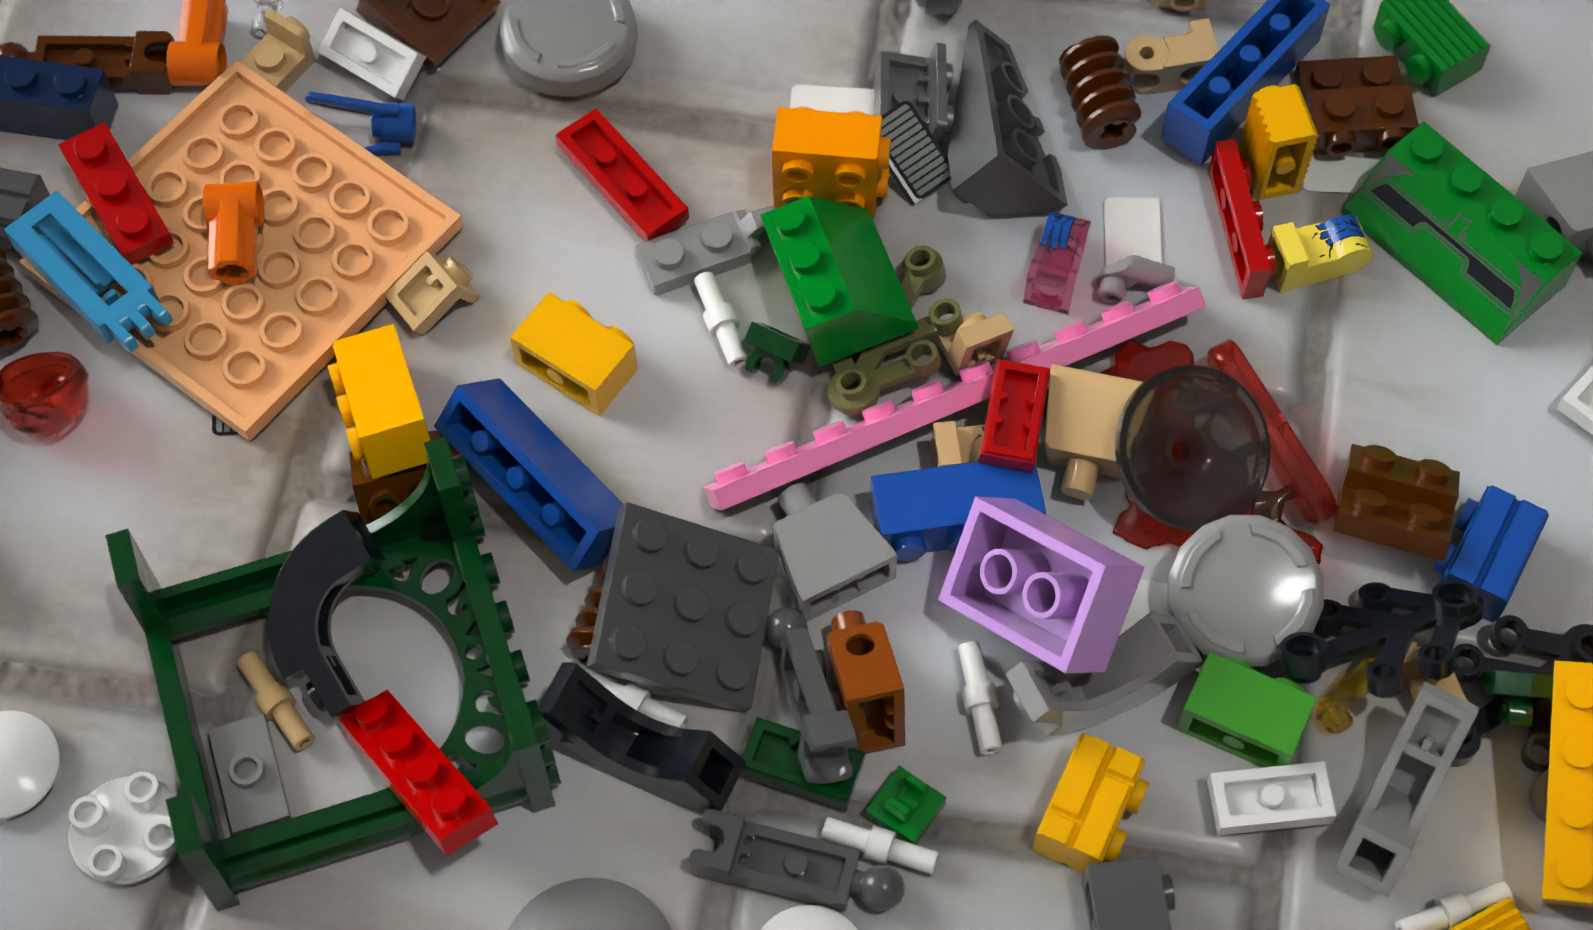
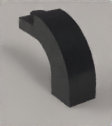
[268,510,386,717]
[538,662,746,811]

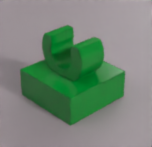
[865,766,947,845]

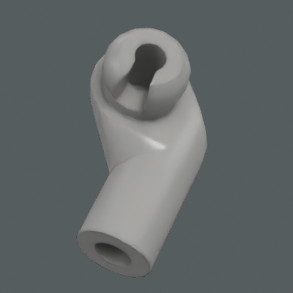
[1096,255,1175,304]

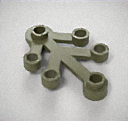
[827,245,963,417]

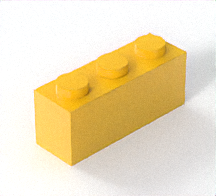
[327,324,431,479]

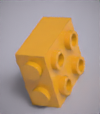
[772,107,891,217]

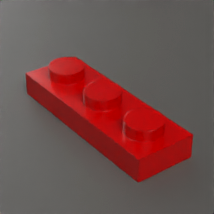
[555,108,689,242]
[58,122,174,265]
[1208,139,1276,300]

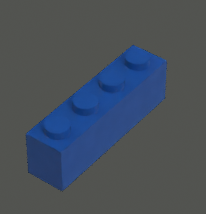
[1161,0,1330,166]
[434,378,623,572]

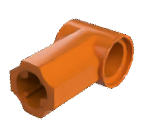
[166,0,229,87]
[203,181,265,285]

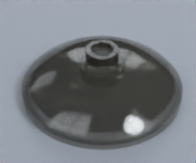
[1115,365,1271,531]

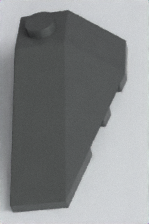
[947,20,1068,215]

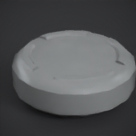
[500,0,638,97]
[1167,515,1324,670]

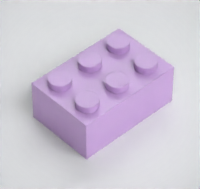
[938,496,1145,673]

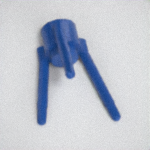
[305,92,416,156]

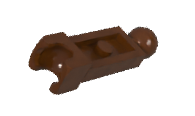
[0,31,175,95]

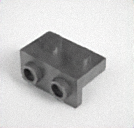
[875,42,954,143]

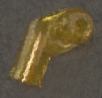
[1315,656,1378,734]

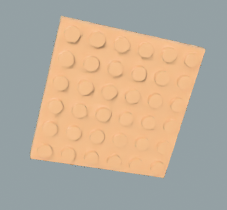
[19,60,463,442]

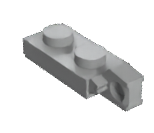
[635,206,775,296]

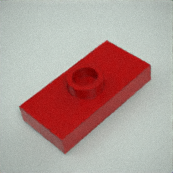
[978,359,1050,472]

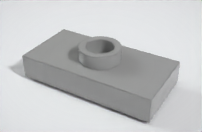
[208,713,292,836]

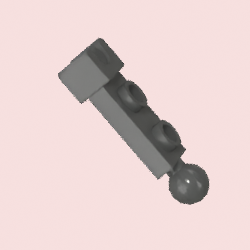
[765,607,857,784]
[689,809,905,912]

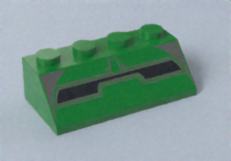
[1342,121,1583,345]

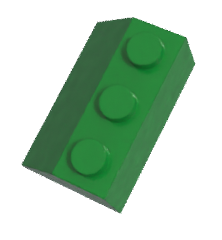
[760,196,919,367]

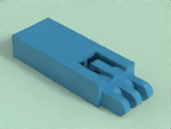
[4,191,173,353]

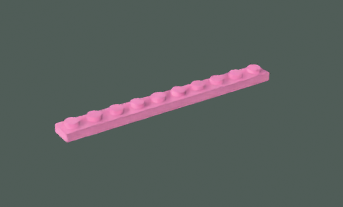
[703,281,1206,511]

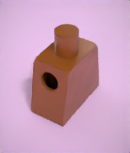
[827,610,906,754]

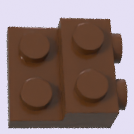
[356,0,501,72]
[1294,55,1419,157]
[1333,444,1460,561]

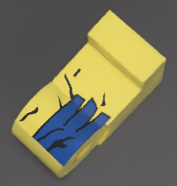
[1267,215,1373,293]

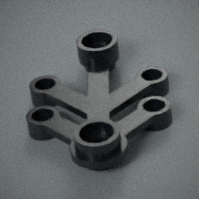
[1280,580,1484,698]
[1451,615,1593,772]

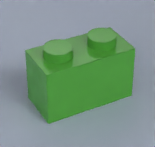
[1176,651,1317,768]

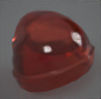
[0,352,89,441]

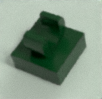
[744,322,811,384]
[1481,670,1554,727]

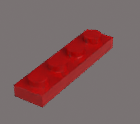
[338,689,498,857]

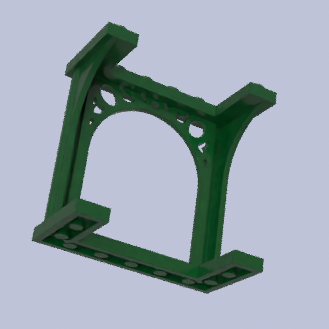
[105,436,561,911]

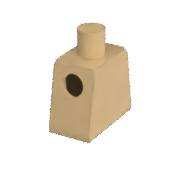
[1045,364,1155,500]

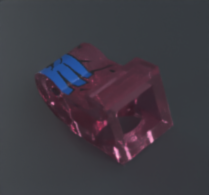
[1023,211,1091,315]

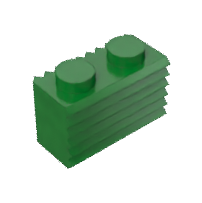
[1373,0,1491,96]

